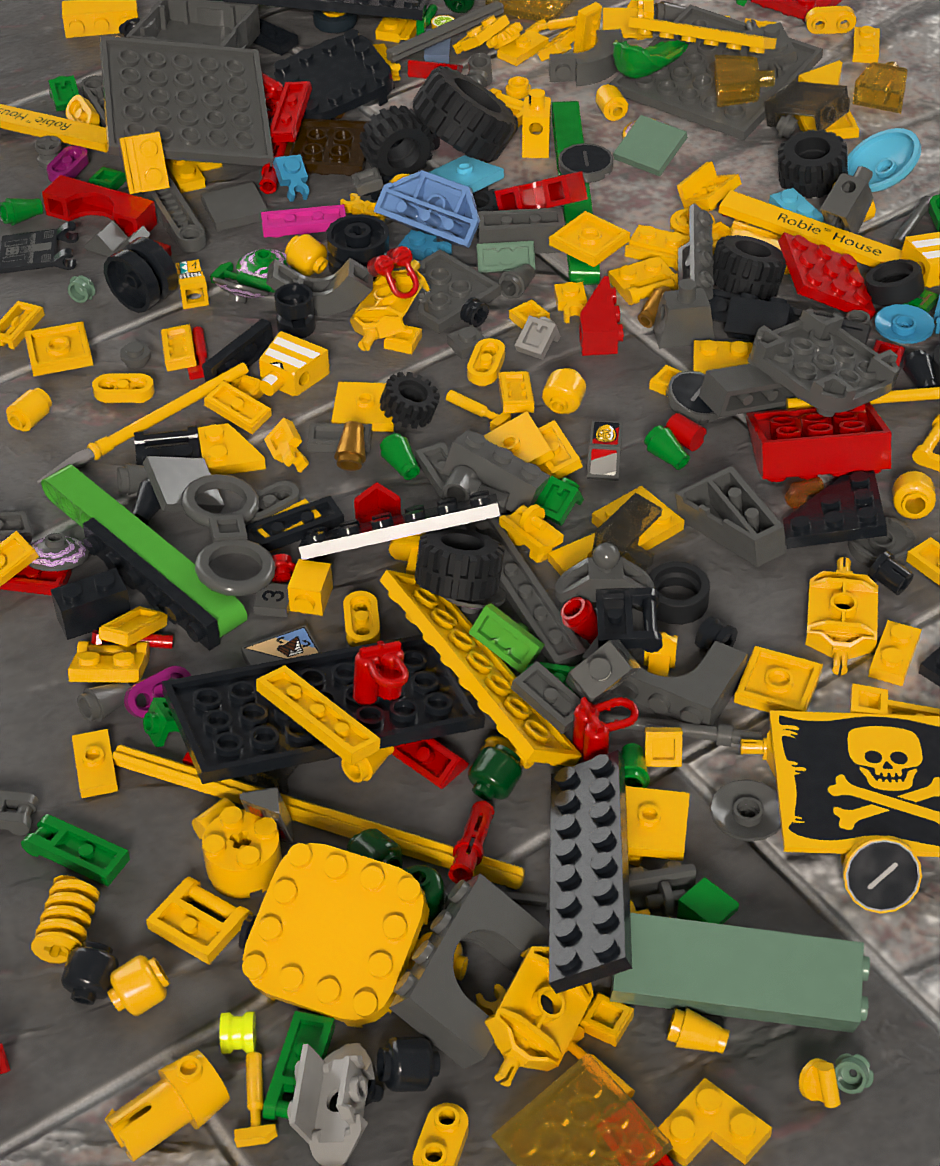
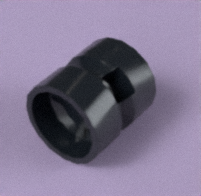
[274,283,315,339]

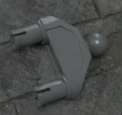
[555,542,655,613]

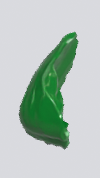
[613,40,688,79]

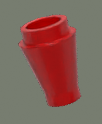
[561,597,598,645]

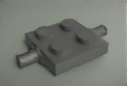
[735,19,797,79]

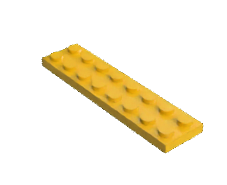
[380,570,582,766]

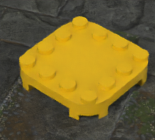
[242,843,430,1028]

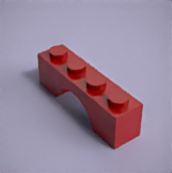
[42,175,158,237]

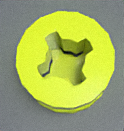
[219,1011,257,1054]

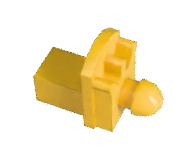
[388,533,425,575]
[644,632,678,677]

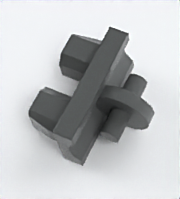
[629,860,696,916]

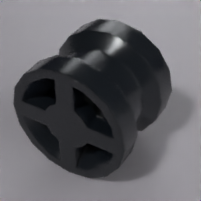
[695,616,738,650]

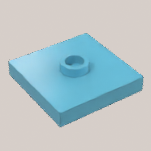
[429,155,504,193]

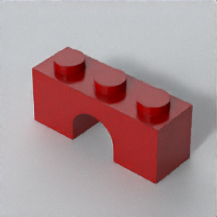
[494,171,588,210]

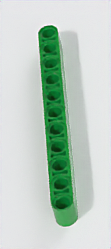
[552,101,600,285]

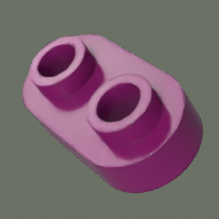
[46,145,89,182]
[124,666,191,718]

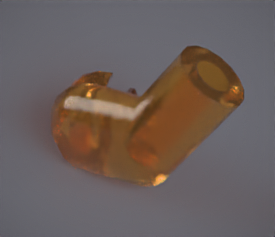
[785,477,824,509]

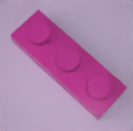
[261,204,346,238]

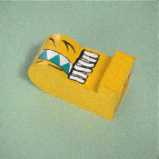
[175,259,209,309]

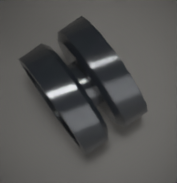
[326,214,389,281]
[104,237,179,313]

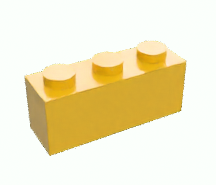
[62,0,139,38]

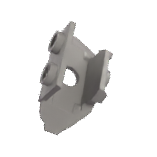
[287,1043,375,1166]

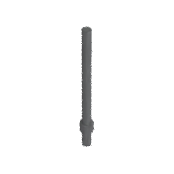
[599,712,762,747]

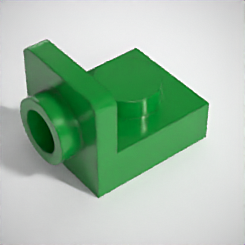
[48,75,79,112]
[534,476,584,526]
[143,697,179,747]

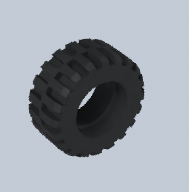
[413,66,518,163]

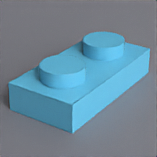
[769,188,824,223]

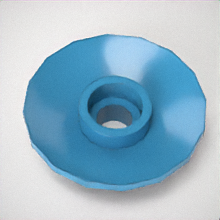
[874,304,935,344]

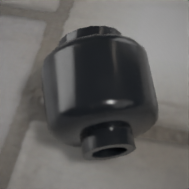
[61,941,119,1005]
[376,1037,440,1092]

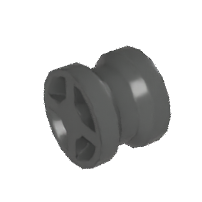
[34,135,62,168]

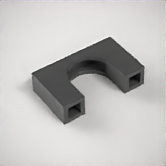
[582,608,748,726]
[389,873,549,1069]

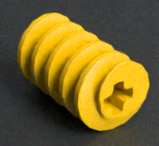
[31,875,100,964]

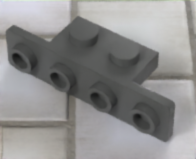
[678,203,714,300]

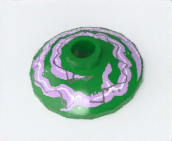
[236,249,293,279]

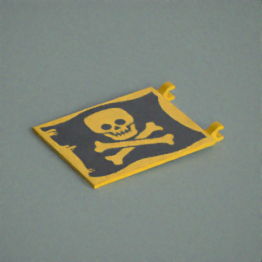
[769,710,940,857]

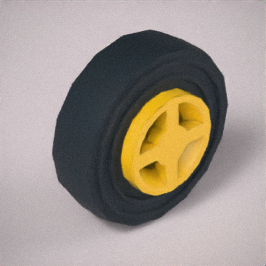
[313,10,357,33]

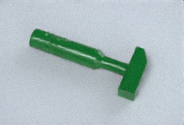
[416,4,438,36]
[210,262,276,293]

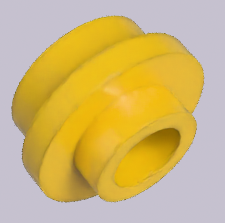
[505,76,531,100]

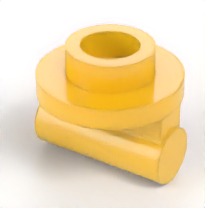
[799,1058,841,1108]

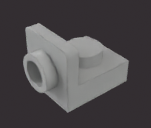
[514,315,561,360]

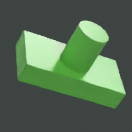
[469,603,545,674]

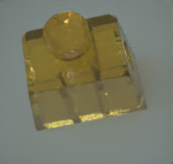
[714,55,775,107]
[852,62,907,114]

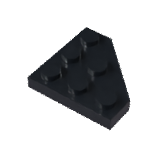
[783,471,888,549]

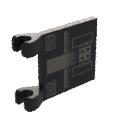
[0,221,79,274]

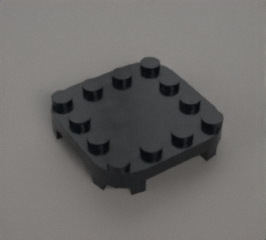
[274,29,395,120]

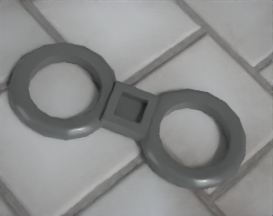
[181,474,276,596]

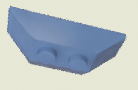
[374,170,480,248]

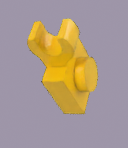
[264,417,309,473]

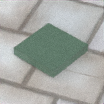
[613,115,688,176]

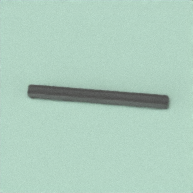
[386,1,504,63]

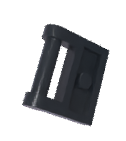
[134,425,200,465]
[596,587,663,653]

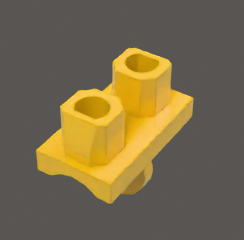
[499,504,564,563]

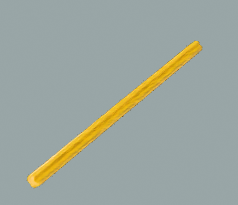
[112,745,525,890]

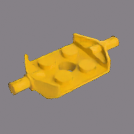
[350,260,430,351]
[805,557,878,676]
[485,946,594,1087]

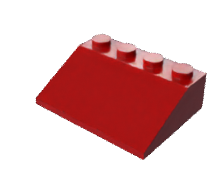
[746,402,892,482]

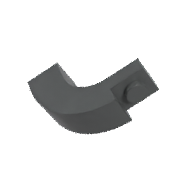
[549,29,623,87]
[266,258,374,316]

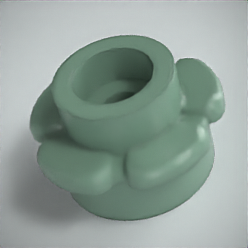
[67,275,96,303]
[835,1053,874,1094]

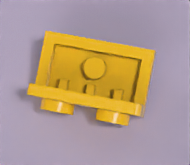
[677,161,742,212]

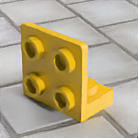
[603,0,654,40]

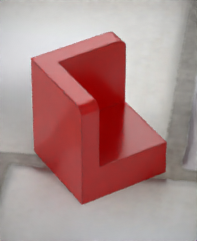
[354,482,401,524]

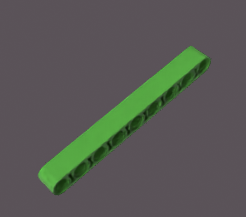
[41,464,248,638]

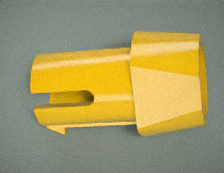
[104,1050,230,1162]

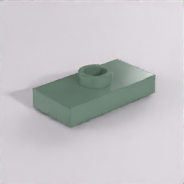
[476,241,535,274]

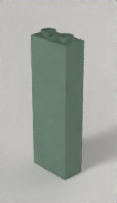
[610,913,870,1033]

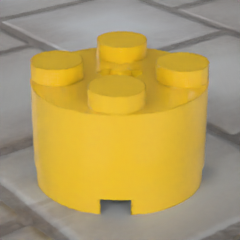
[202,806,282,899]

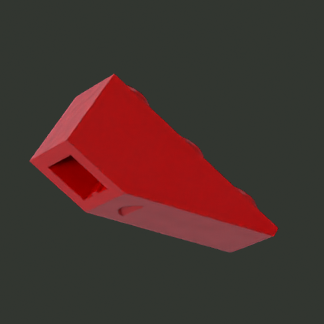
[579,276,624,356]

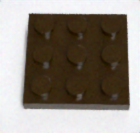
[284,118,370,177]

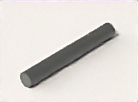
[891,196,932,248]

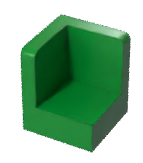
[677,877,739,924]

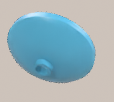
[848,128,921,193]

